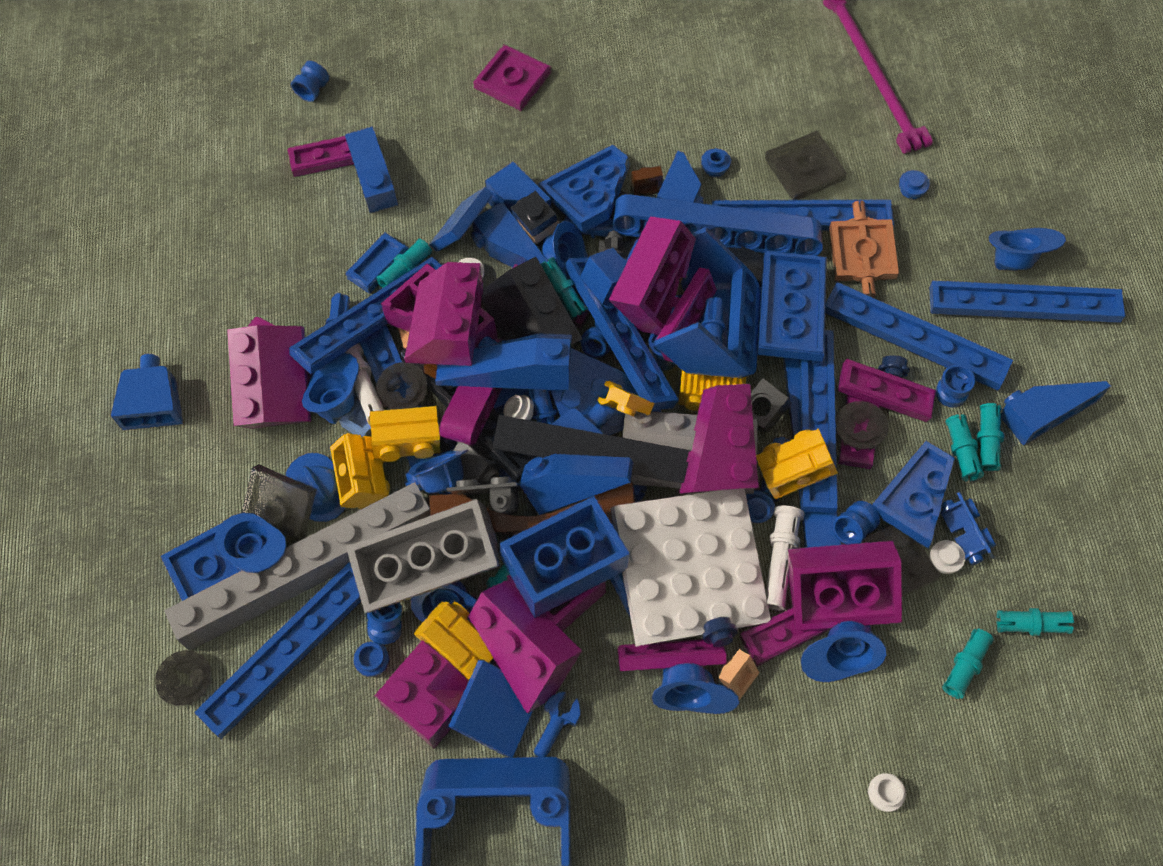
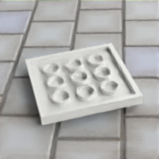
[611,489,771,646]

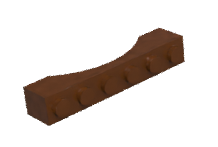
[429,482,635,539]

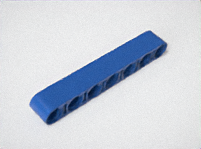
[613,194,823,256]

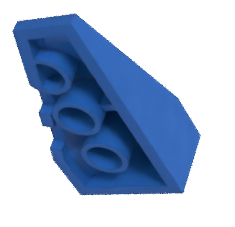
[435,333,572,390]

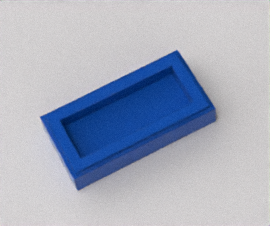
[345,232,408,294]

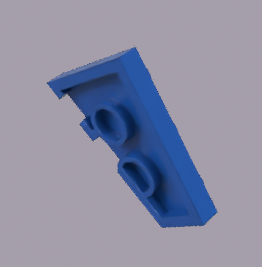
[872,441,955,549]

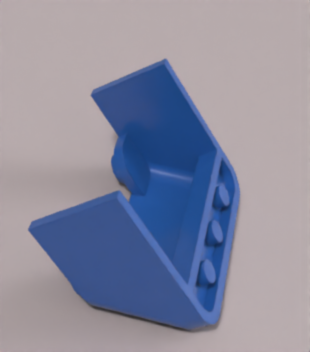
[655,227,760,378]
[414,757,571,866]

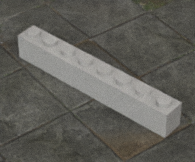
[164,482,430,651]

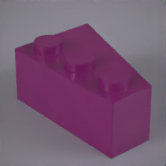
[609,216,696,335]
[381,264,498,348]
[679,384,758,493]
[468,579,582,714]

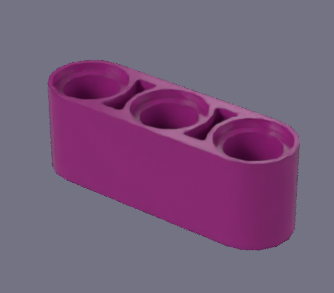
[439,386,502,446]

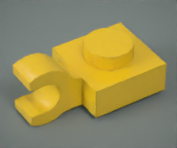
[598,381,655,416]

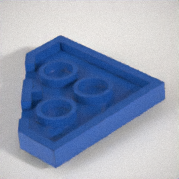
[538,145,630,233]
[549,348,661,435]

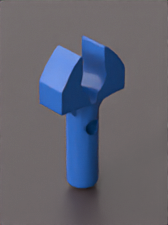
[534,692,581,757]

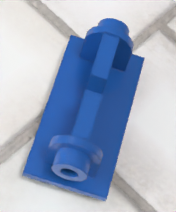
[940,492,996,565]

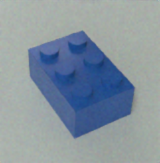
[500,496,630,618]

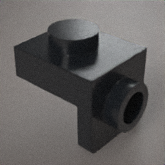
[511,191,558,238]

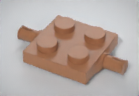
[829,201,899,298]

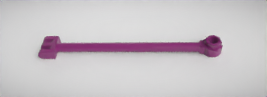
[823,0,933,154]

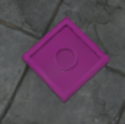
[473,44,551,111]

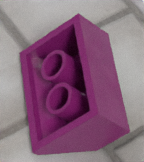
[404,262,483,366]
[227,325,311,429]
[788,541,902,631]

